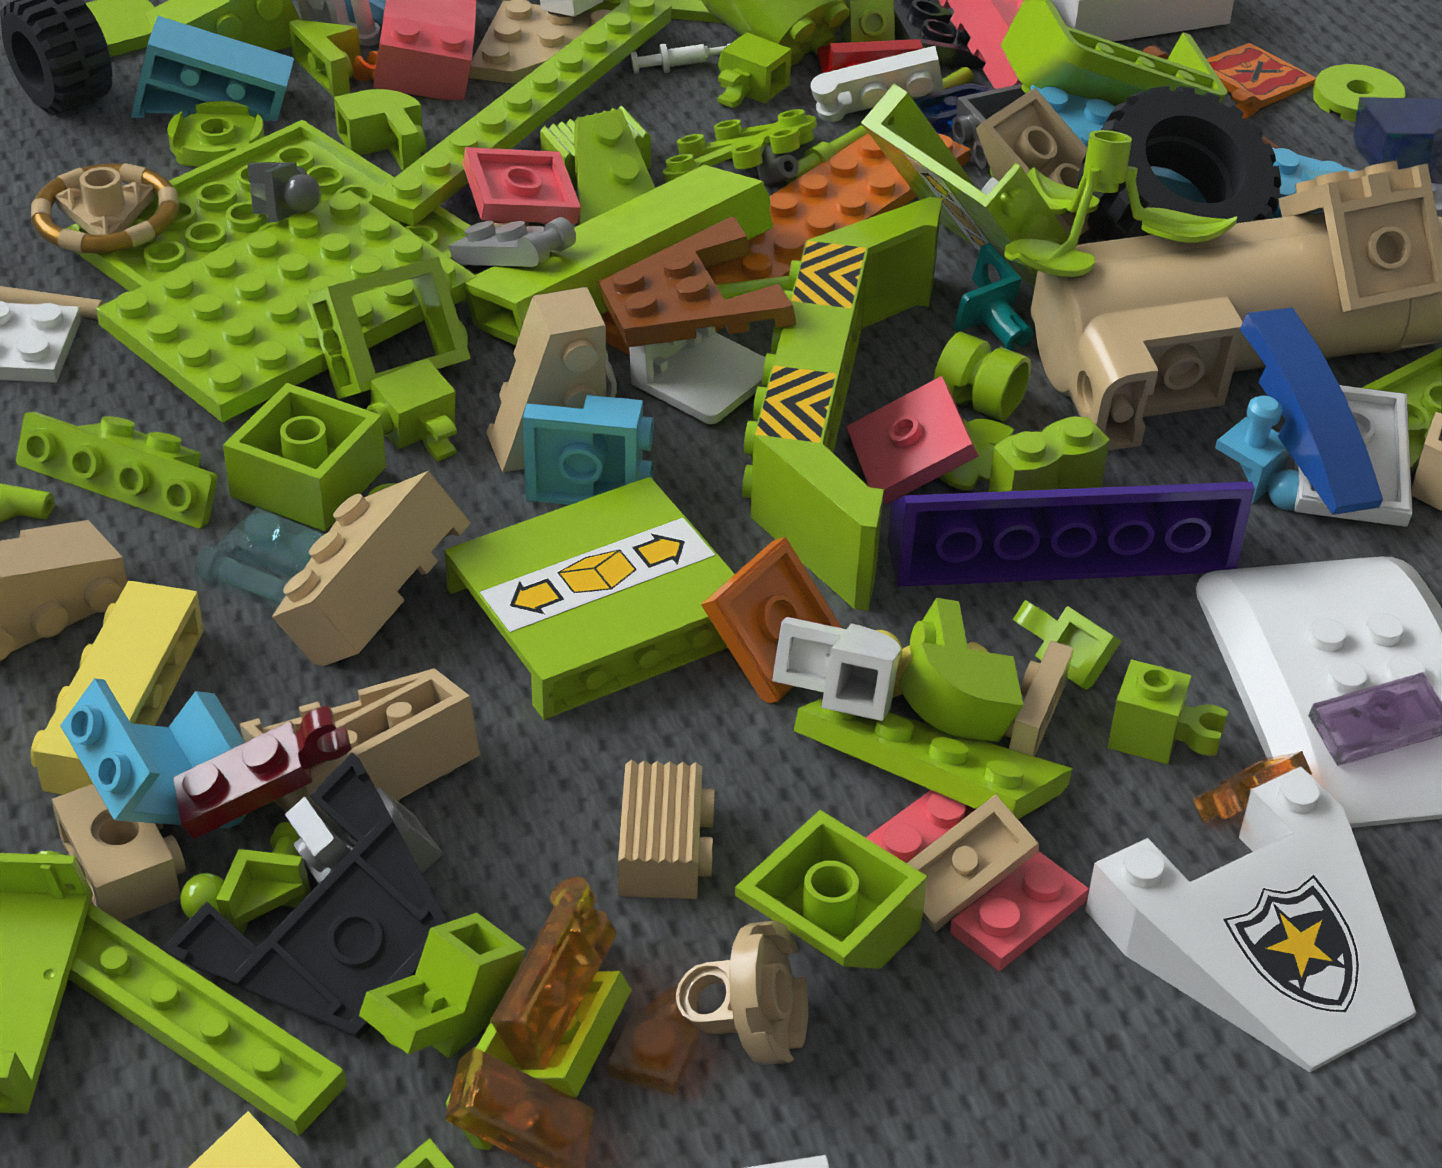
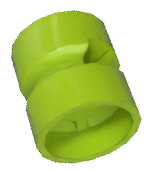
[933,332,1031,422]

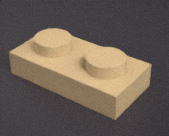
[1003,641,1074,757]
[907,795,1039,932]

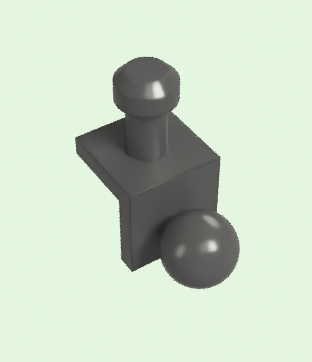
[248,162,322,222]

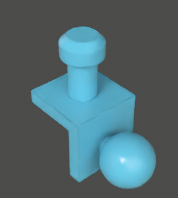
[1215,396,1299,511]

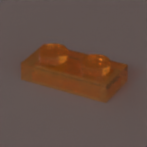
[445,1047,595,1168]

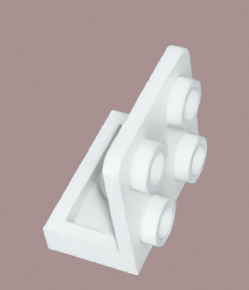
[629,327,765,424]

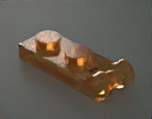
[490,876,616,1070]

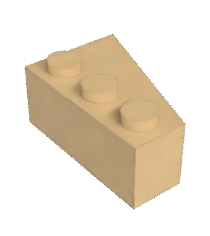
[486,287,606,473]
[272,471,471,666]
[0,520,128,661]

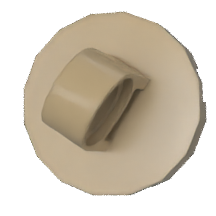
[676,920,808,1065]

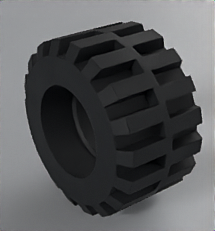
[1,0,113,115]

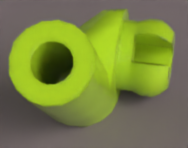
[0,483,55,523]

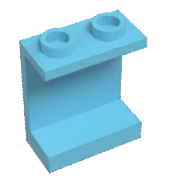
[60,678,247,828]

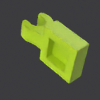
[1012,600,1122,690]

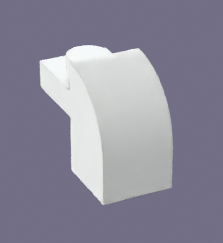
[772,617,901,721]

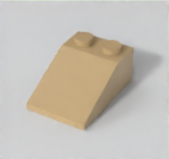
[976,88,1093,245]

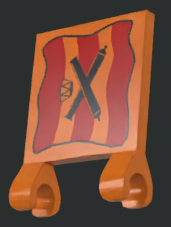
[1207,43,1316,119]

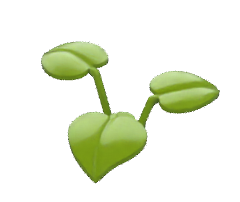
[1004,130,1238,277]

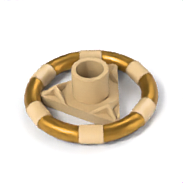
[31,163,179,253]

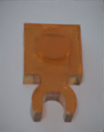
[1193,751,1312,823]

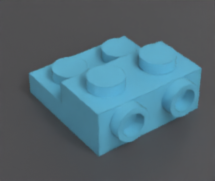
[523,395,654,505]

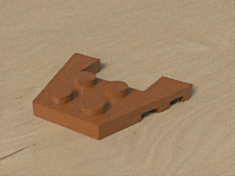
[598,217,796,347]

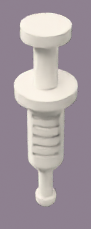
[630,43,730,74]

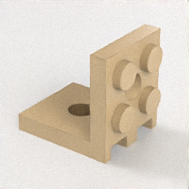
[1279,161,1442,312]

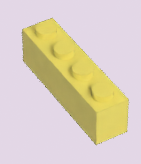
[31,580,204,794]

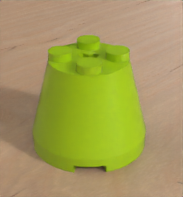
[701,0,851,66]

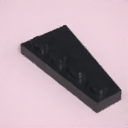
[894,0,986,69]

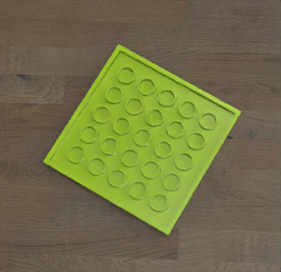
[65,120,471,291]

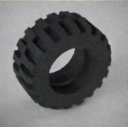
[1077,86,1282,241]

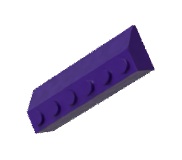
[888,481,1255,587]

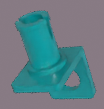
[953,243,1034,350]

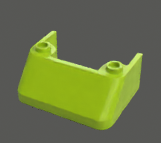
[1000,0,1227,106]

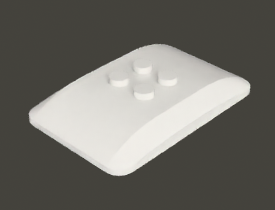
[1196,556,1442,828]

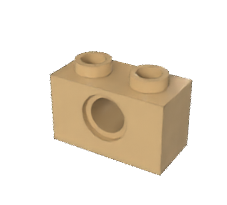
[51,784,186,922]

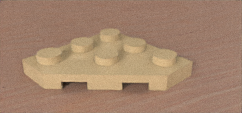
[469,0,611,84]

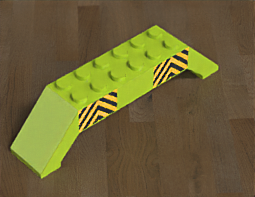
[741,197,943,611]

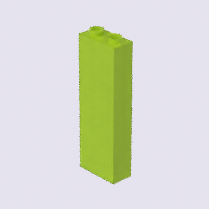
[464,165,773,345]

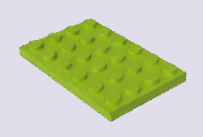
[96,190,477,423]

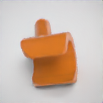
[352,51,378,81]

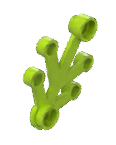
[663,109,817,183]

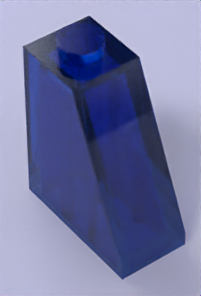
[1353,97,1442,173]

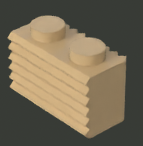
[618,760,714,899]

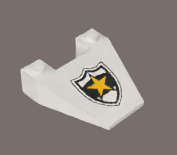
[1085,766,1416,1072]

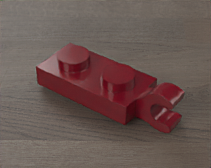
[173,706,352,839]

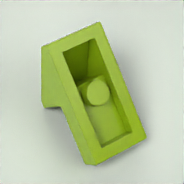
[289,19,361,97]

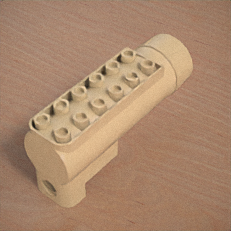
[1031,212,1442,451]

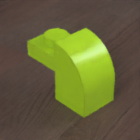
[334,89,426,171]
[899,598,1024,743]
[359,913,526,1059]

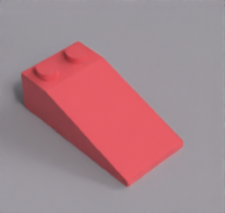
[373,0,476,100]

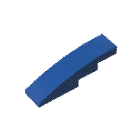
[1240,307,1383,515]

